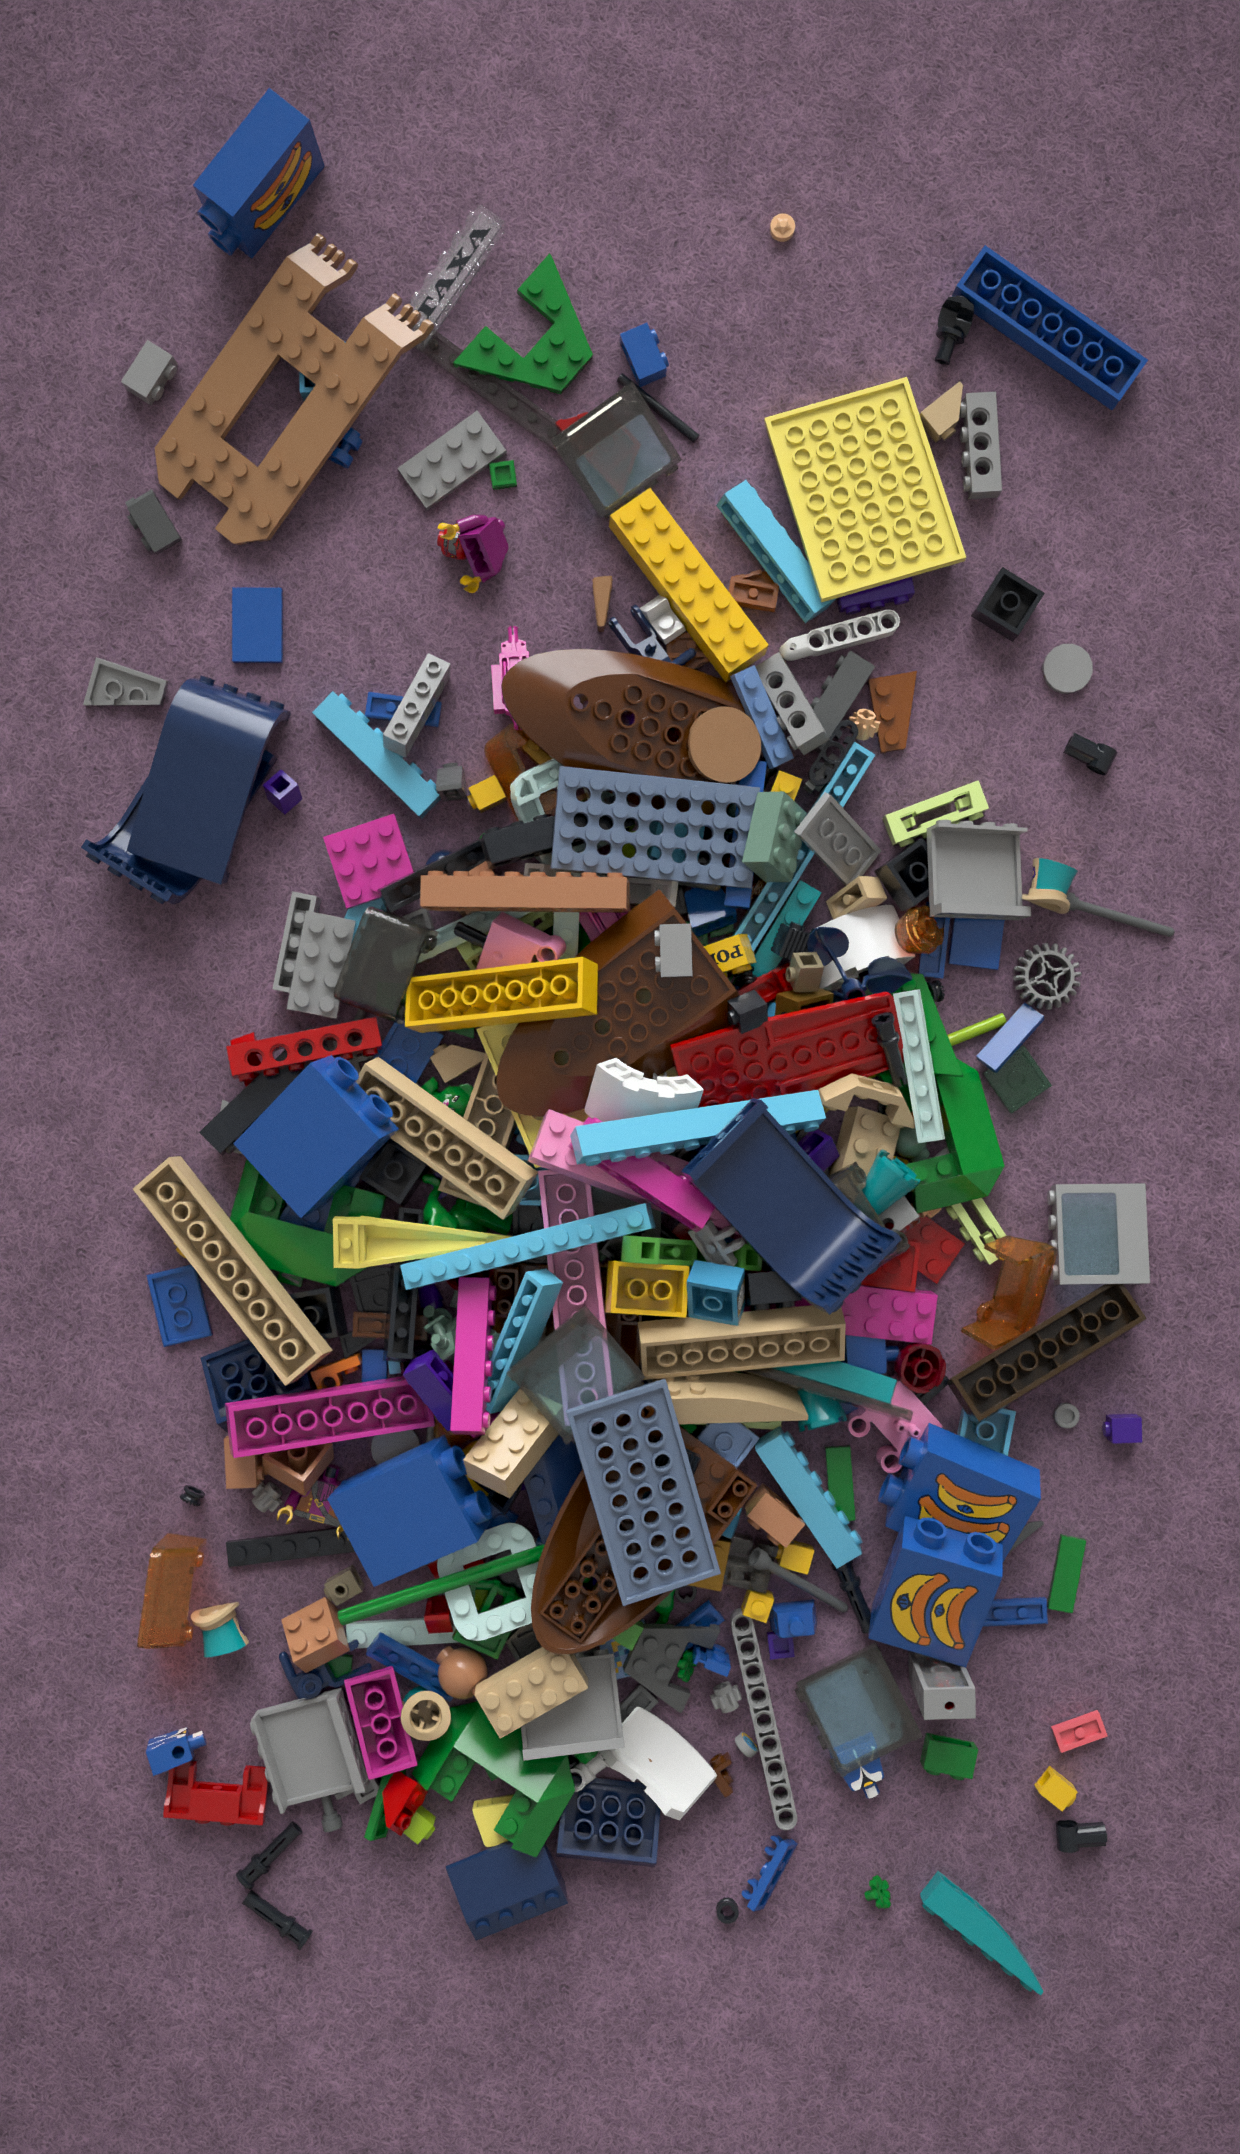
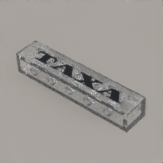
[409,204,505,352]

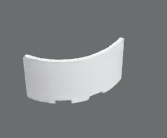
[810,905,915,992]
[585,1058,704,1122]
[600,1707,717,1821]

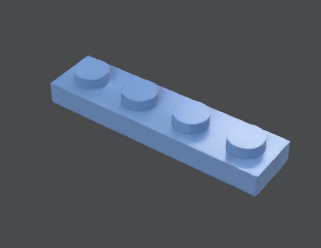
[730,665,794,769]

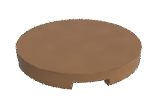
[688,707,761,783]

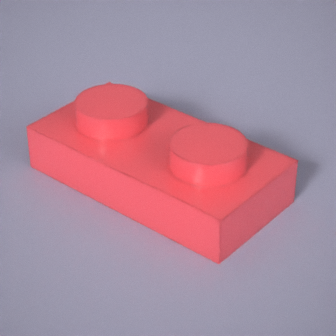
[1051,1710,1107,1753]

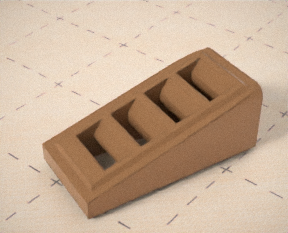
[592,576,613,632]

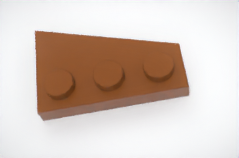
[868,671,917,754]

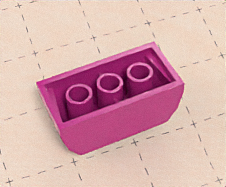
[344,1666,417,1780]

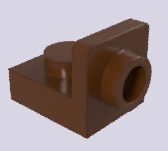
[709,1752,734,1798]

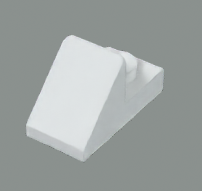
[640,595,686,645]

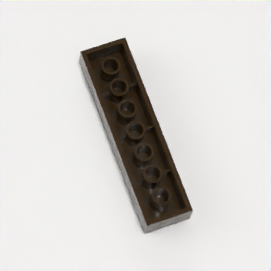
[947,1284,1147,1426]

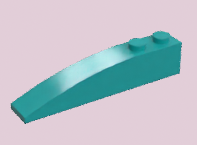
[751,880,821,977]
[760,1361,897,1405]

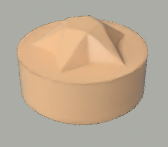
[770,214,795,242]

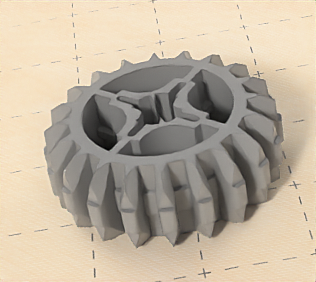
[1013,943,1081,1010]

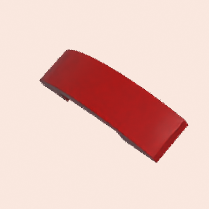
[737,962,793,1003]

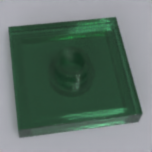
[982,1045,1052,1114]

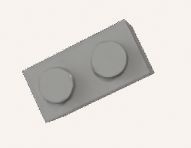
[121,340,178,406]
[655,924,692,978]

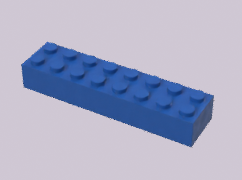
[952,245,1148,410]

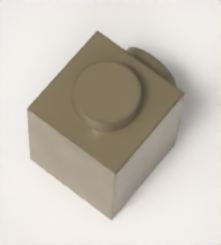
[786,952,824,993]
[324,1564,365,1606]

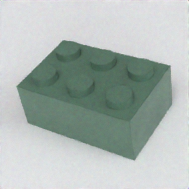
[742,791,807,882]

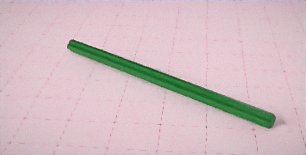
[338,1544,545,1625]

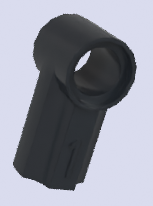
[1063,732,1118,776]
[1056,1820,1107,1853]

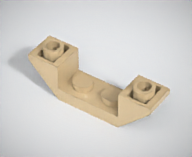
[819,1074,915,1129]

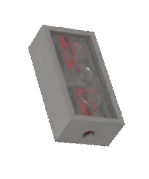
[908,1651,976,1720]

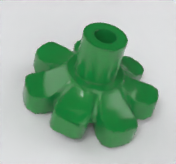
[677,1649,698,1682]
[865,1875,891,1909]

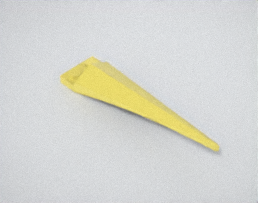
[333,1216,513,1269]

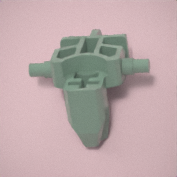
[423,1305,500,1366]

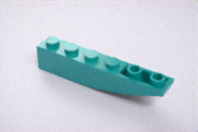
[920,1871,1044,1996]

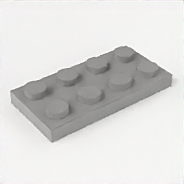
[397,411,507,510]
[794,792,882,886]
[286,910,356,1019]

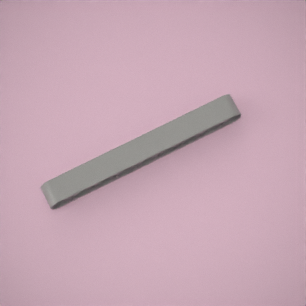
[730,1608,797,1830]

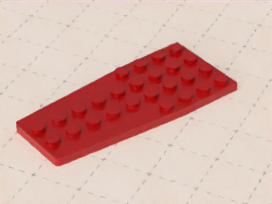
[670,992,904,1108]

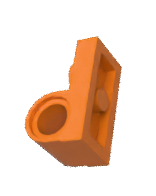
[310,1352,362,1389]

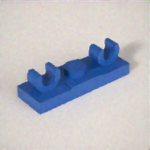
[741,1835,798,1912]

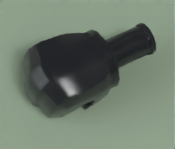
[934,296,974,365]

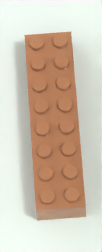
[420,871,630,913]

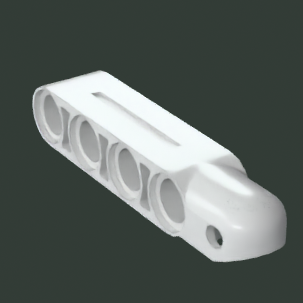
[779,610,900,661]

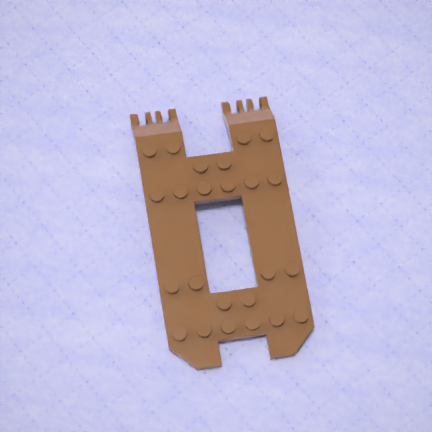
[155,233,434,545]

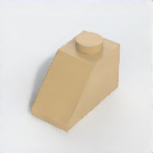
[920,382,963,443]
[826,876,887,920]
[430,1043,485,1083]

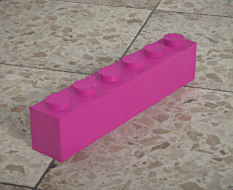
[568,1117,715,1232]
[450,1277,497,1435]

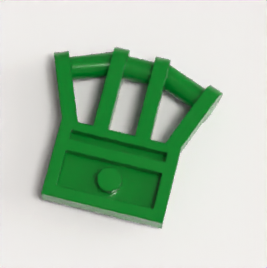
[452,1579,522,1659]

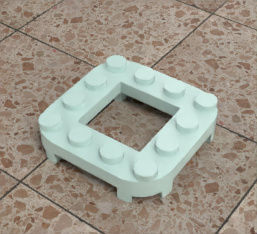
[510,759,614,865]
[437,1523,539,1641]

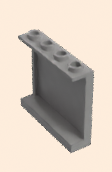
[927,820,1031,921]
[521,1649,624,1760]
[250,1688,370,1814]

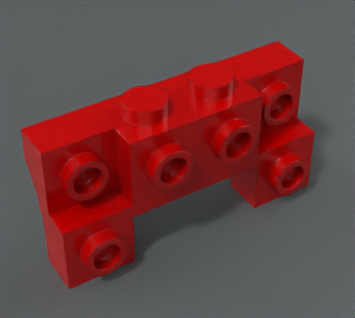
[163,1761,270,1826]

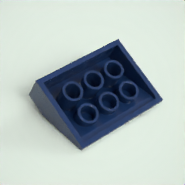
[201,1339,317,1433]
[524,1428,594,1545]
[556,1775,661,1867]
[446,1841,568,1941]

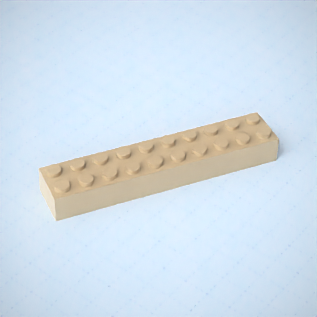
[133,1156,333,1386]

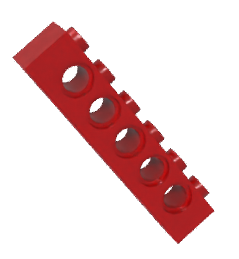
[226,1017,382,1082]

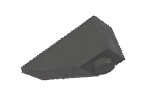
[436,763,468,802]

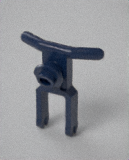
[608,605,696,666]
[279,1639,372,1699]

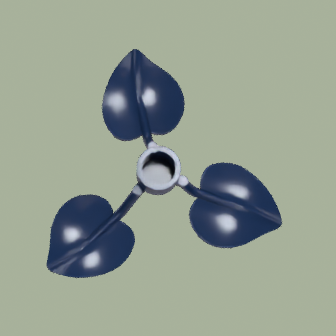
[807,927,912,1003]

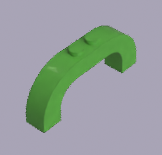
[621,1235,762,1271]

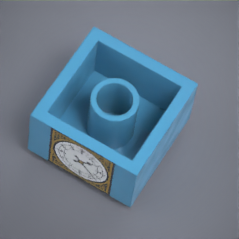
[687,1260,746,1326]

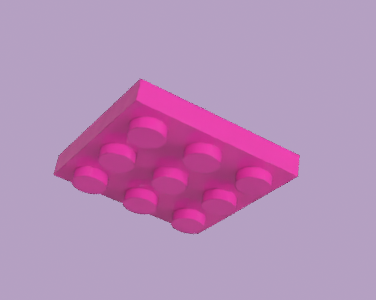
[323,814,414,909]

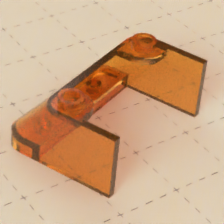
[484,722,589,821]
[961,1236,1057,1350]
[137,1533,207,1649]

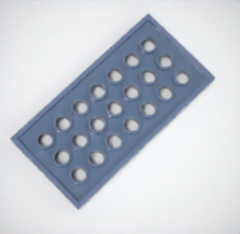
[550,766,760,889]
[566,1379,721,1606]

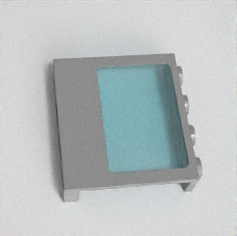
[1047,1183,1150,1285]

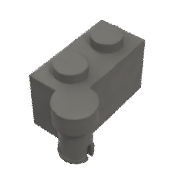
[125,488,182,555]

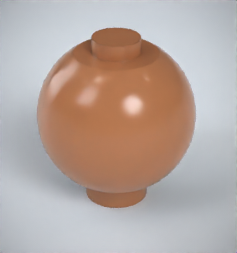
[436,1646,488,1699]

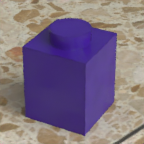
[263,770,303,815]
[1102,1414,1142,1444]

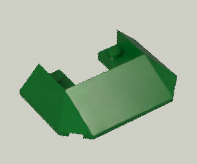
[877,1059,1005,1214]
[230,1160,386,1287]
[411,1701,576,1857]

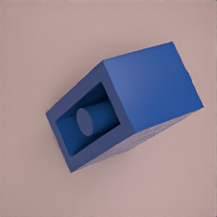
[620,322,669,387]

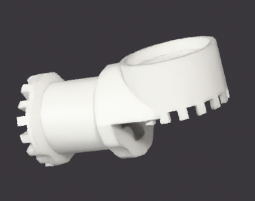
[570,1751,610,1792]

